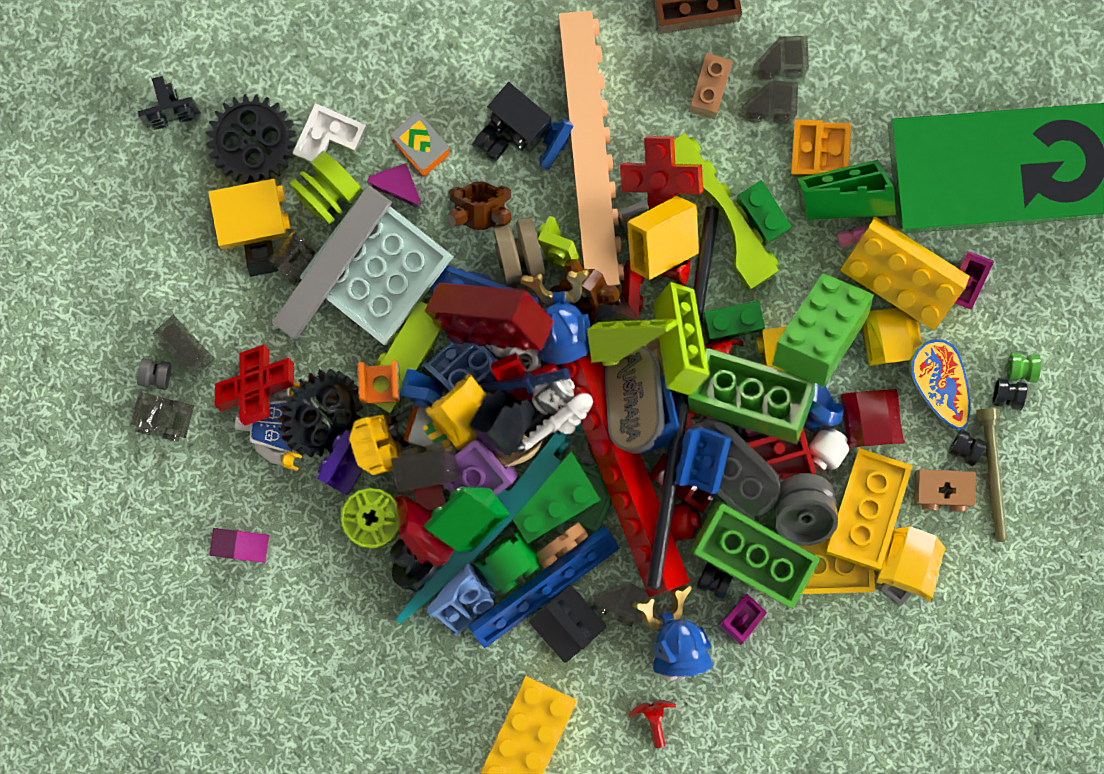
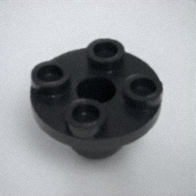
[390,539,443,592]

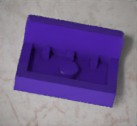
[317,430,364,495]

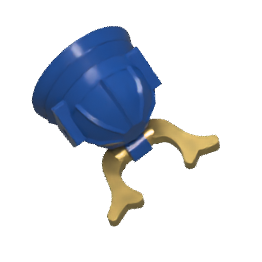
[521,270,591,364]
[632,585,713,677]

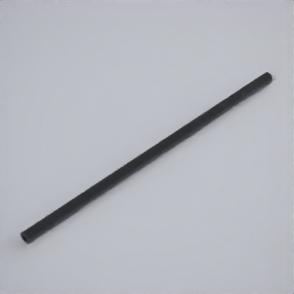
[646,207,719,590]

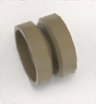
[493,216,545,285]

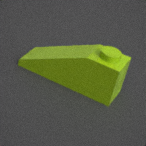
[587,319,677,366]

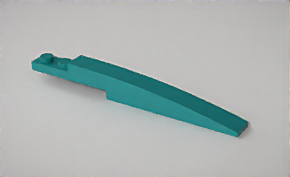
[396,422,582,623]

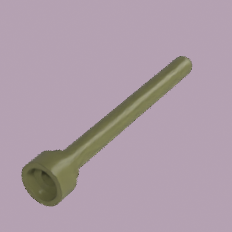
[976,407,1007,542]

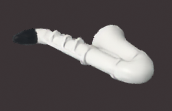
[513,393,593,453]

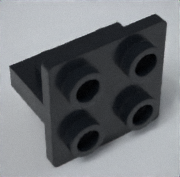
[138,76,201,130]
[529,585,607,663]

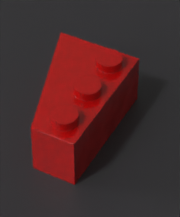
[744,429,816,480]

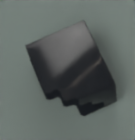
[469,389,537,456]

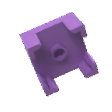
[434,437,519,495]

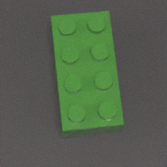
[772,273,874,388]
[688,348,815,444]
[688,502,820,609]

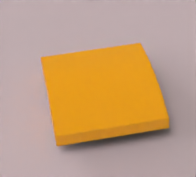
[791,119,852,177]

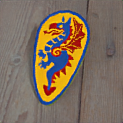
[909,339,971,430]

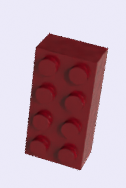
[425,283,554,351]

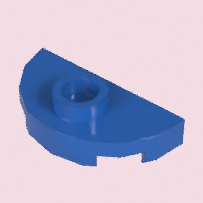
[539,119,574,170]

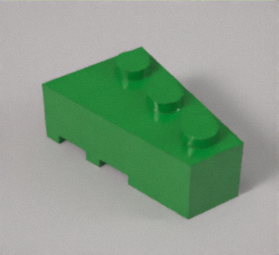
[797,159,896,220]
[513,451,601,544]

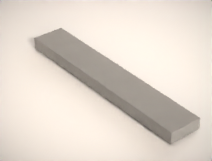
[272,185,392,339]

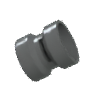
[137,358,172,390]

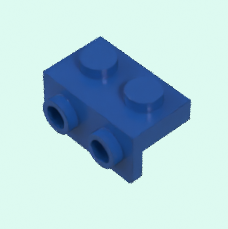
[400,369,445,409]
[675,428,731,494]

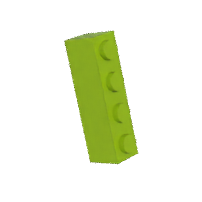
[653,282,709,395]
[372,301,443,415]

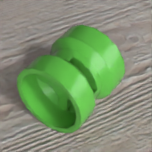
[1007,353,1041,383]

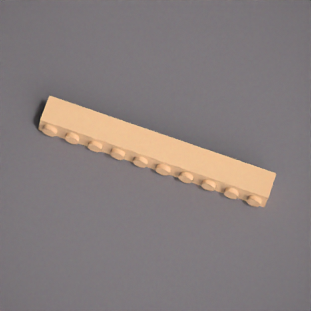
[559,10,624,288]

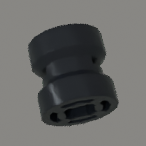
[472,124,510,163]
[992,378,1027,411]
[948,429,987,467]
[697,563,733,599]

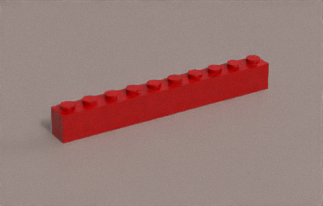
[559,325,690,598]

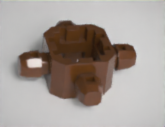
[448,182,512,230]
[549,259,620,326]

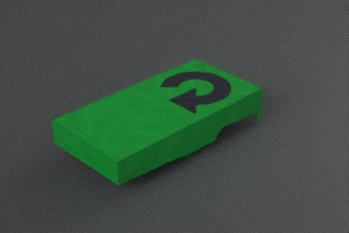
[887,103,1104,234]

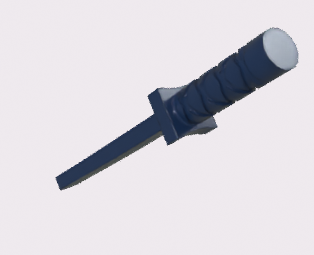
[478,368,570,394]

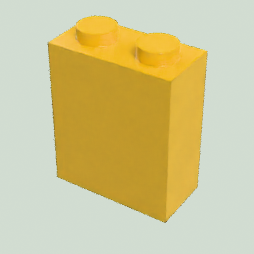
[208,179,291,250]
[627,196,699,280]

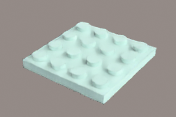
[299,188,454,346]

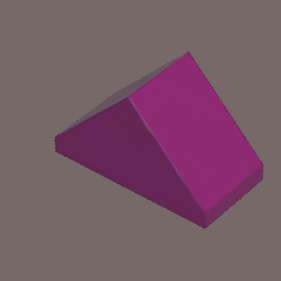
[367,163,421,209]
[955,251,994,310]
[209,528,269,563]
[717,593,767,645]

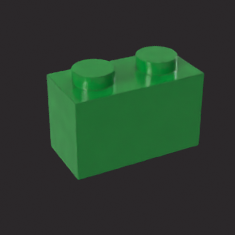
[736,180,792,246]
[703,301,765,342]

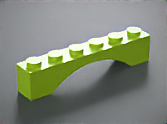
[674,133,779,292]

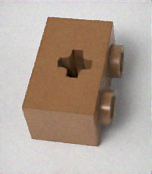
[689,53,733,120]
[914,469,976,512]

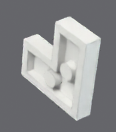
[293,103,367,162]

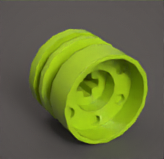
[289,150,363,225]
[341,488,400,549]

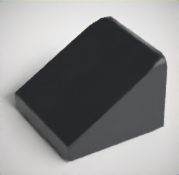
[244,240,277,277]

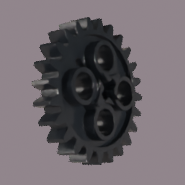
[206,94,297,184]
[277,369,363,458]

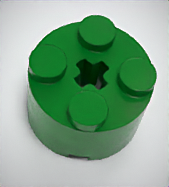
[474,529,539,594]

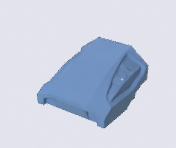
[422,341,498,392]
[427,563,497,636]

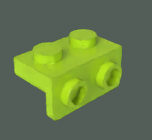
[537,216,581,271]

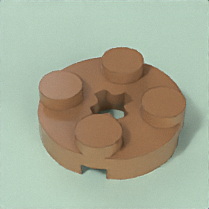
[536,522,589,569]

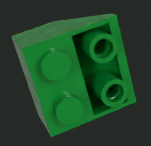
[424,487,510,552]

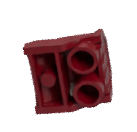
[841,389,905,449]
[395,495,454,567]

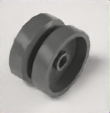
[774,473,838,546]

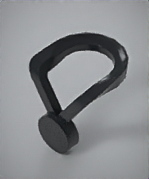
[388,409,413,448]

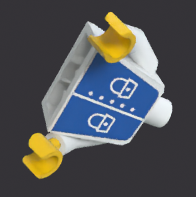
[235,383,302,471]

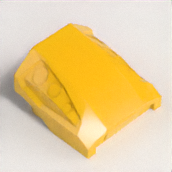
[862,308,922,367]
[425,374,486,451]
[349,414,408,475]
[877,526,946,602]

